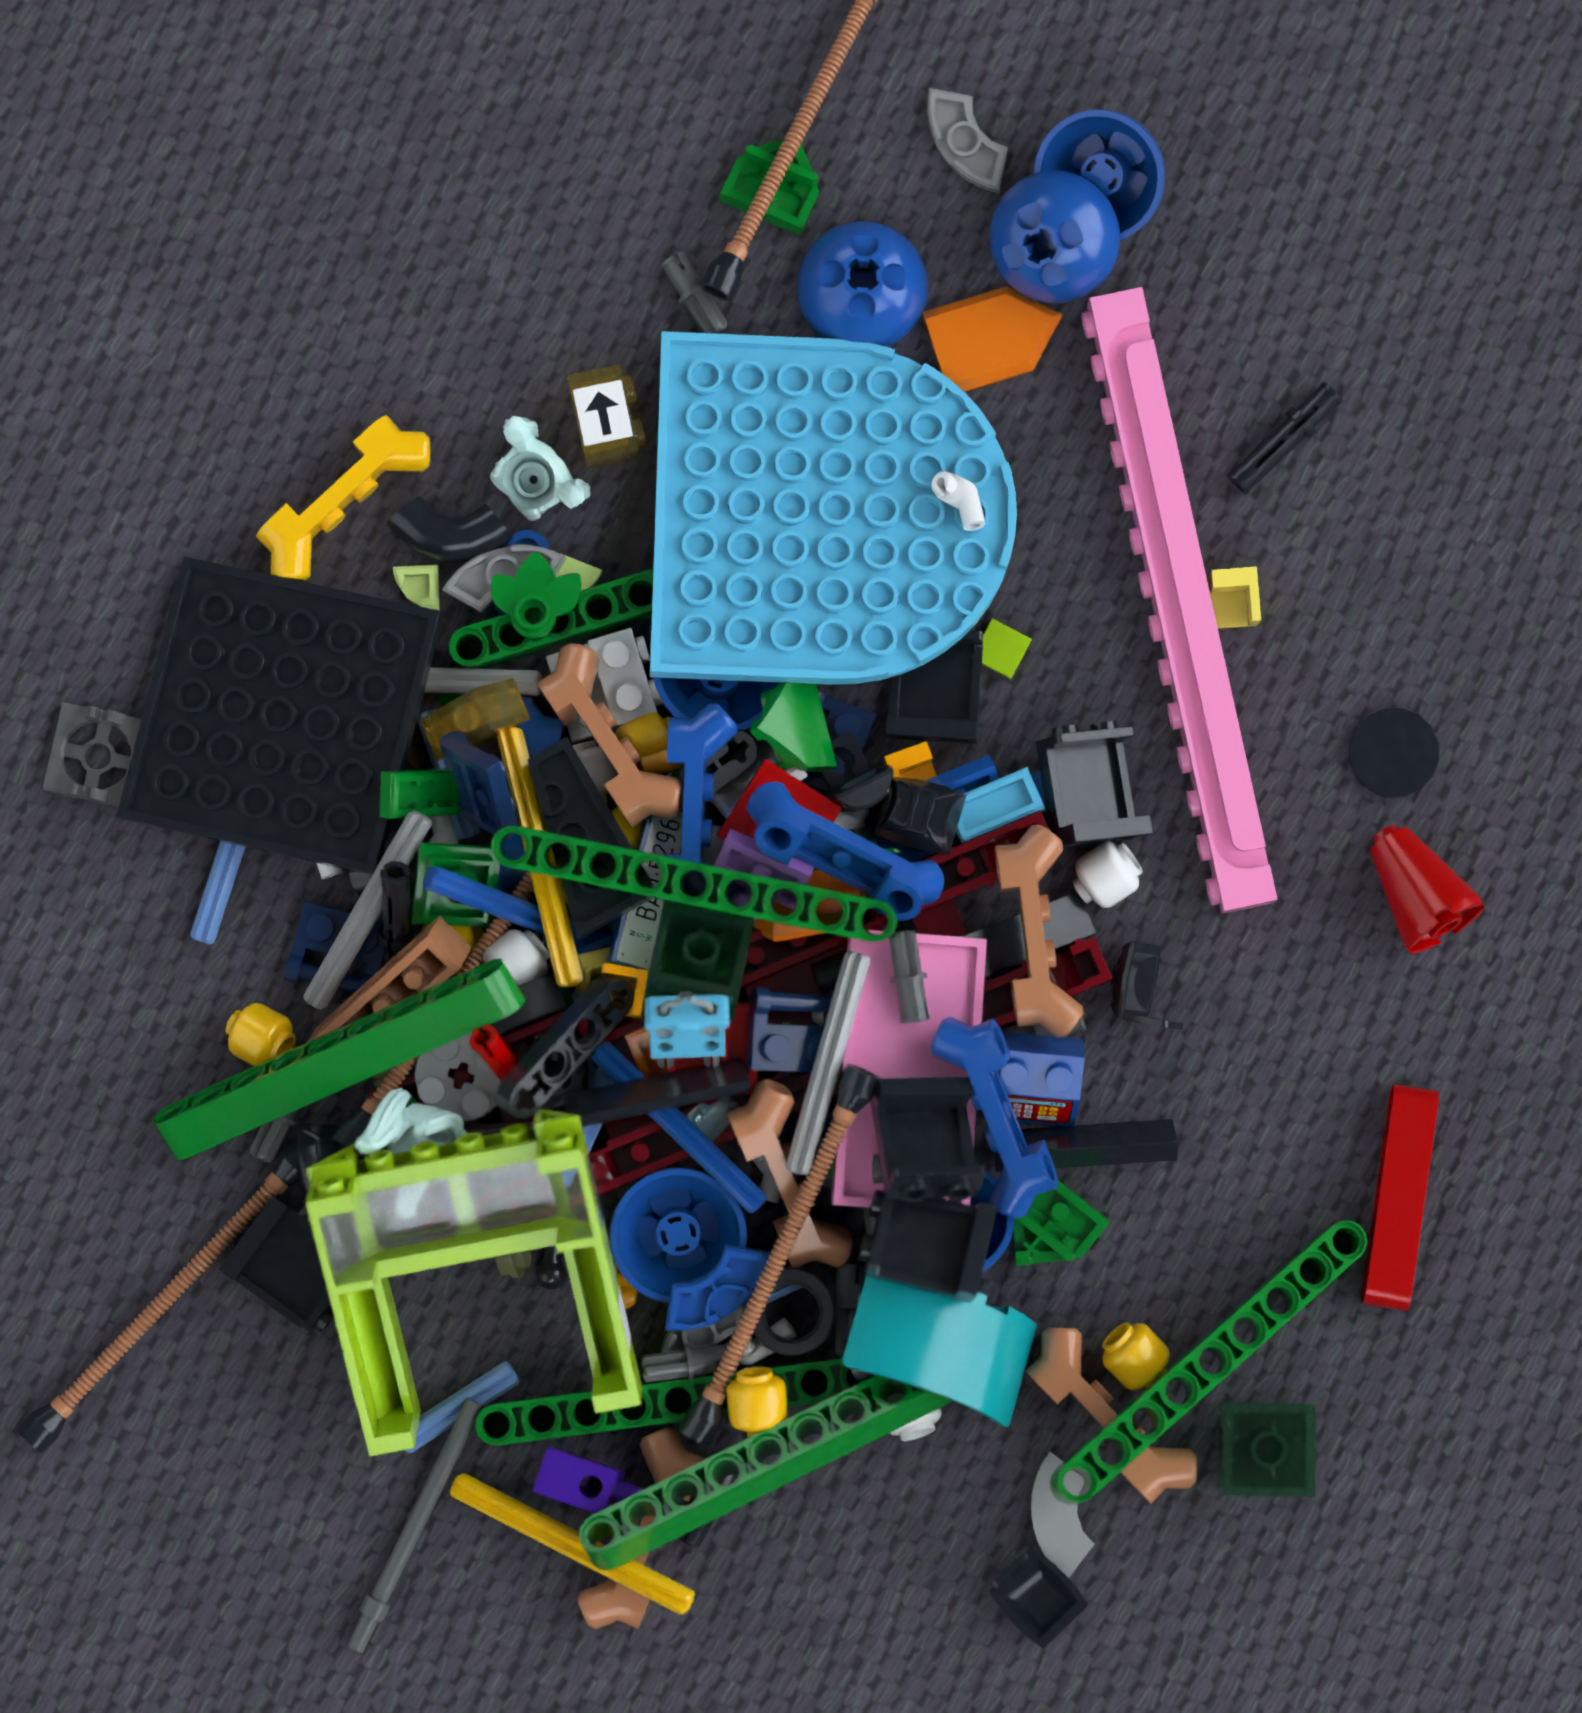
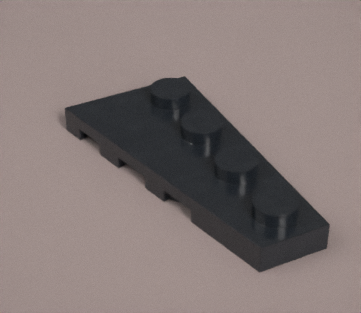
[528,737,654,940]

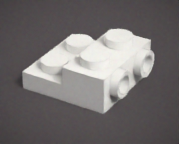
[546,628,663,743]

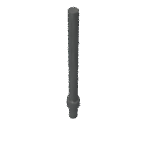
[347,1398,483,1653]

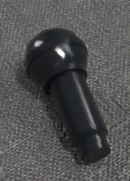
[535,1245,567,1290]

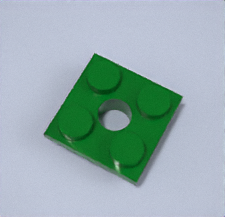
[411,842,500,927]

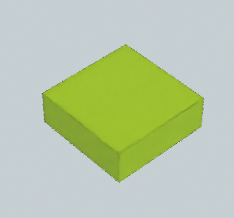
[972,618,1032,680]

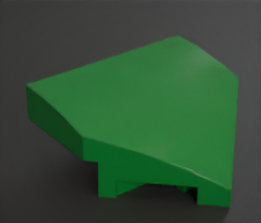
[719,134,819,236]
[750,682,837,772]
[1013,1178,1110,1266]

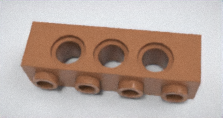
[308,915,472,1042]

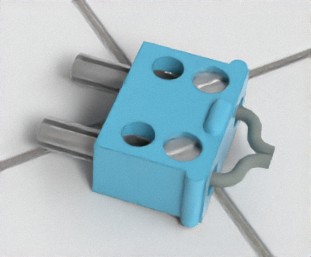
[645,992,729,1069]

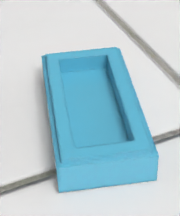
[956,767,1045,844]

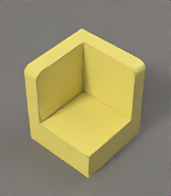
[1208,567,1261,629]

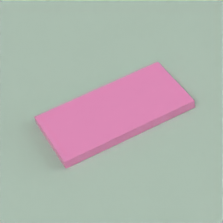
[831,930,987,1207]

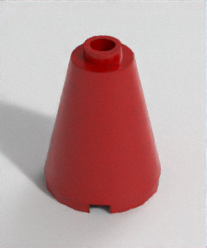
[1370,824,1485,954]

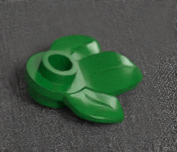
[491,552,582,639]

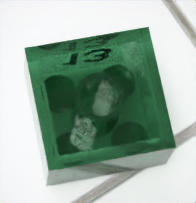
[643,899,755,1022]
[1218,1401,1316,1497]

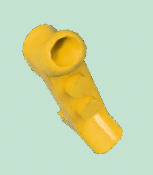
[256,415,430,582]

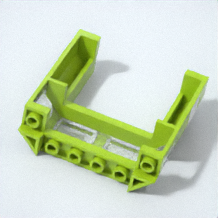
[306,1109,642,1456]

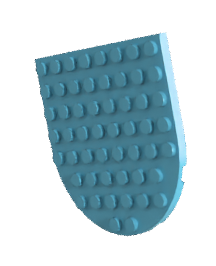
[650,331,1017,685]

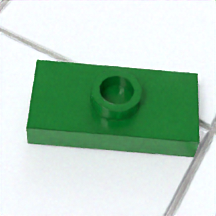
[379,768,460,819]

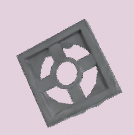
[42,702,141,807]

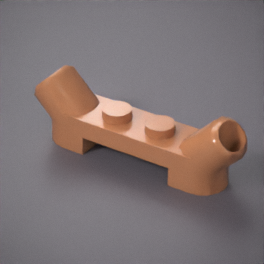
[536,643,684,828]
[995,825,1084,1038]
[726,1079,853,1269]
[1025,1327,1197,1504]
[578,1426,706,1630]

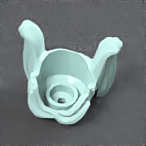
[489,416,591,521]
[354,1088,467,1218]

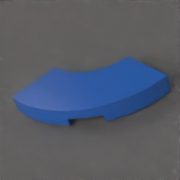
[665,1244,770,1331]

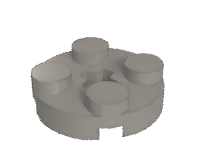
[415,1033,501,1122]

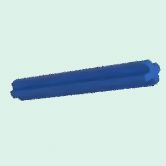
[423,866,610,948]
[592,1041,767,1213]

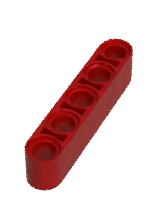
[1361,1084,1439,1311]

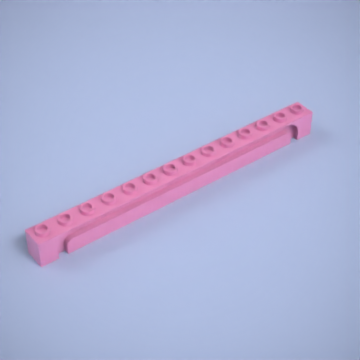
[1081,287,1278,914]

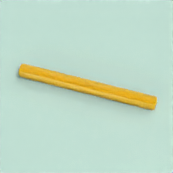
[497,727,583,988]
[450,1473,695,1614]

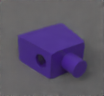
[532,1447,644,1513]

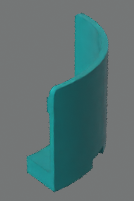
[842,1276,1037,1427]

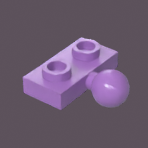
[714,829,814,922]

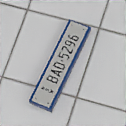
[607,812,683,974]

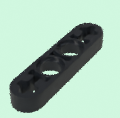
[496,974,634,1119]

